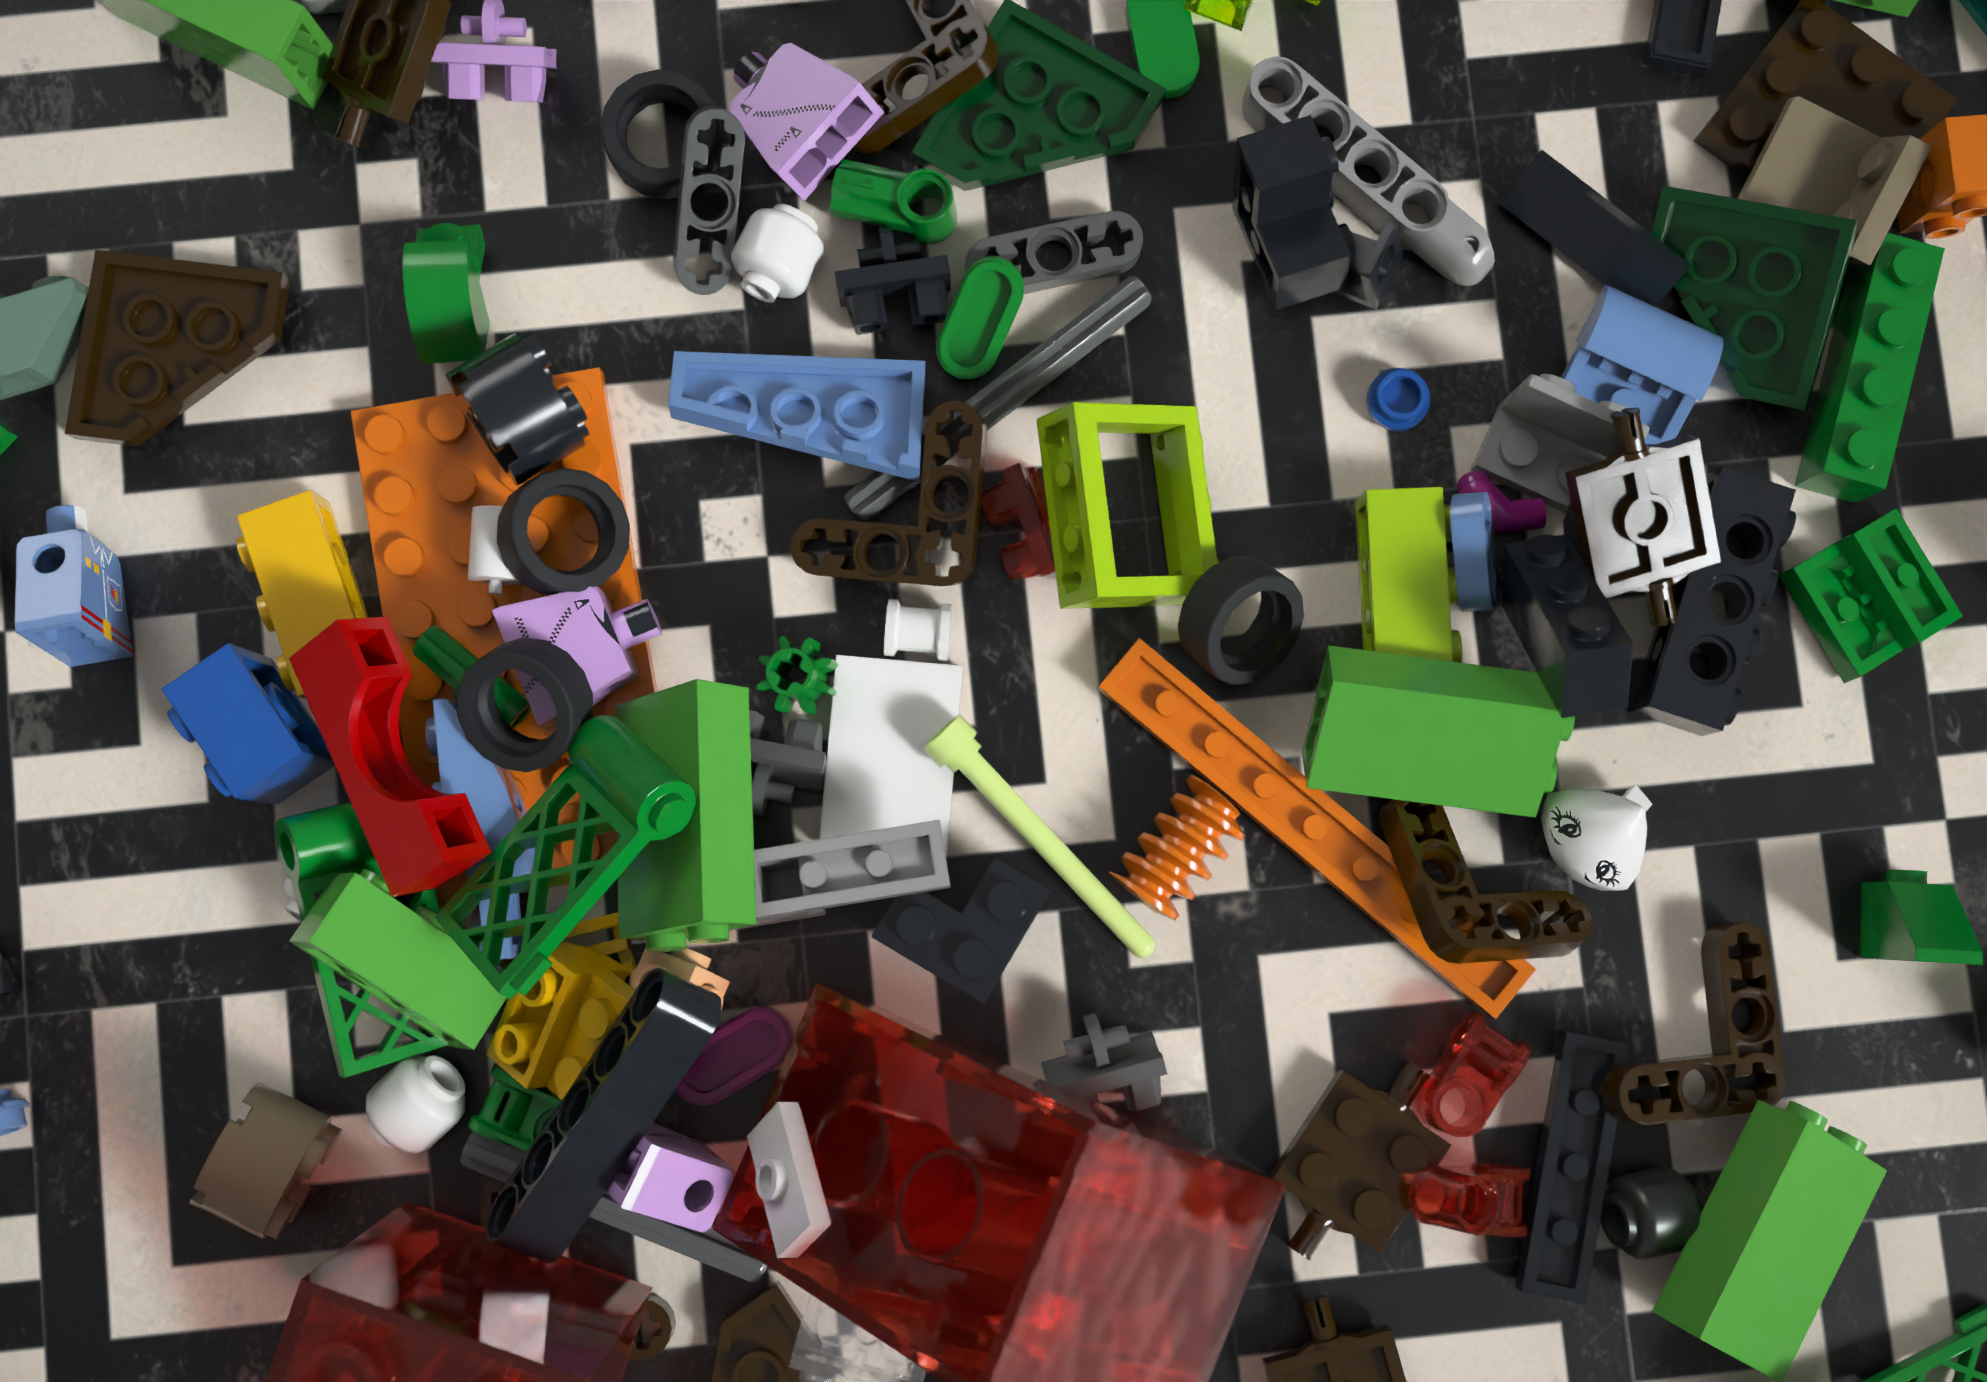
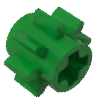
[756,636,838,715]

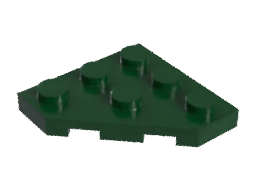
[911,0,1166,191]
[1651,185,1860,411]

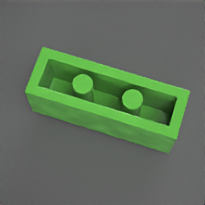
[289,869,506,1050]

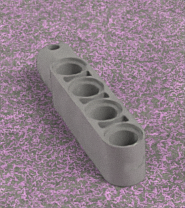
[1242,56,1495,287]

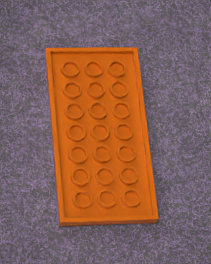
[351,367,658,908]

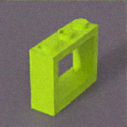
[1036,402,1219,609]

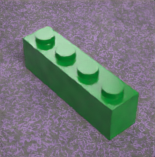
[1795,232,1945,503]

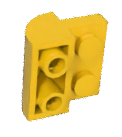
[486,941,636,1100]

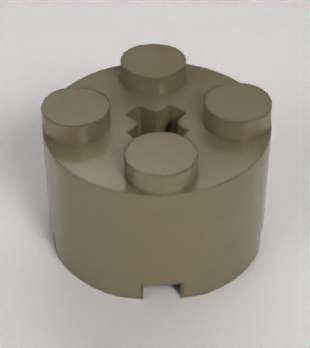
[189,1082,342,1239]

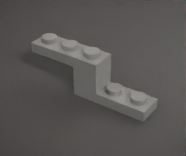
[631,819,951,946]

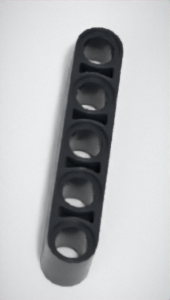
[486,968,722,1264]

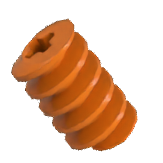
[1109,775,1245,920]

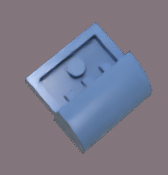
[1561,284,1723,445]

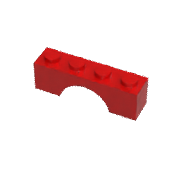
[289,617,492,897]

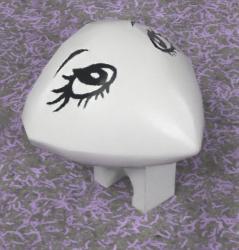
[1541,785,1652,891]

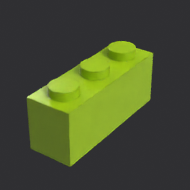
[1355,487,1462,663]

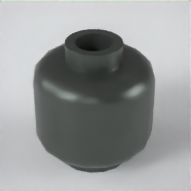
[1600,1166,1704,1260]

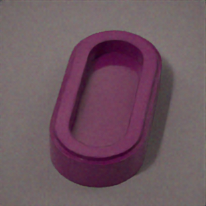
[675,1006,794,1106]

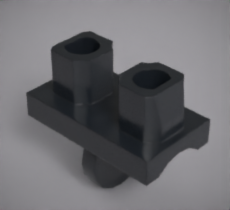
[834,226,951,335]

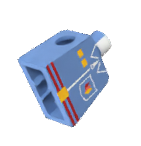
[15,505,133,667]

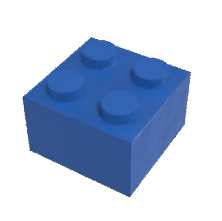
[161,643,335,805]

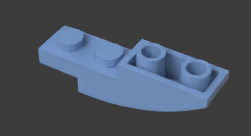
[426,699,535,960]

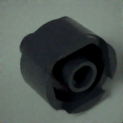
[445,331,590,487]

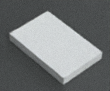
[819,655,963,857]

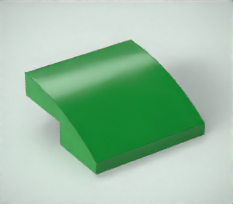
[1778,508,1963,683]

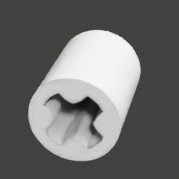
[468,506,528,595]

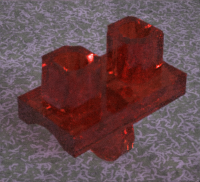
[981,463,1056,581]

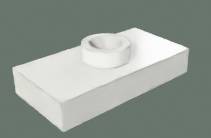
[747,1102,831,1258]

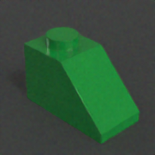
[1860,870,1983,965]

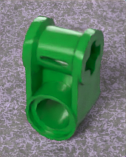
[467,1063,562,1152]

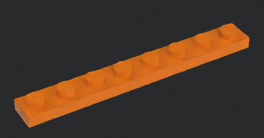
[1097,638,1536,1019]

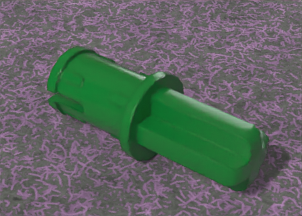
[413,625,531,730]

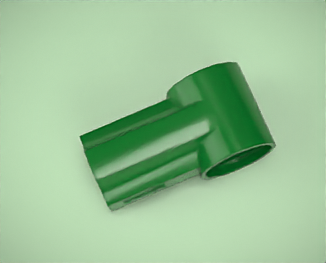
[829,159,957,244]

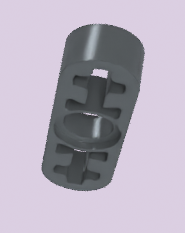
[673,106,745,295]
[965,211,1143,294]

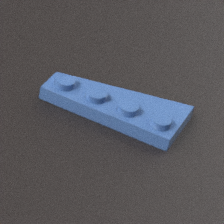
[668,351,926,482]

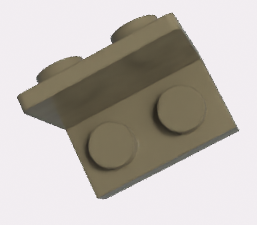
[1738,96,1932,265]

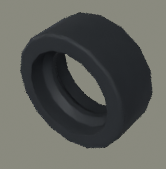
[600,69,724,199]
[496,468,630,595]
[1178,555,1304,685]
[457,637,593,772]

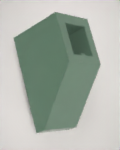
[0,276,89,400]

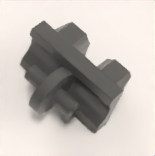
[749,710,826,818]
[1041,1013,1167,1128]

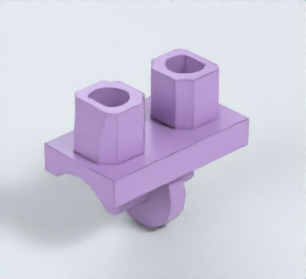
[431,0,557,103]

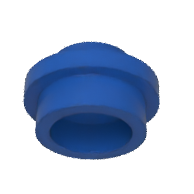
[1366,368,1430,431]

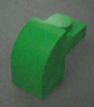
[403,223,490,364]

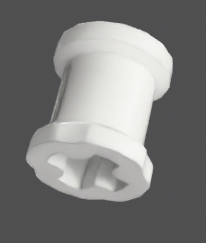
[884,599,952,661]

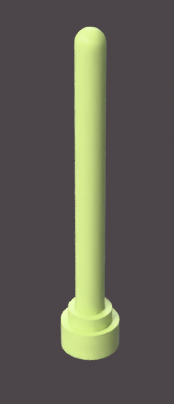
[922,714,1155,958]

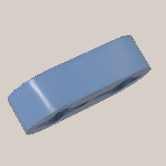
[1450,492,1498,612]

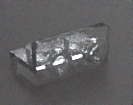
[789,1277,941,1382]

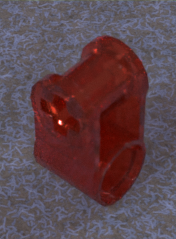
[1417,1009,1531,1137]
[1409,1162,1531,1237]

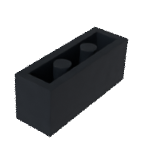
[1502,534,1633,718]

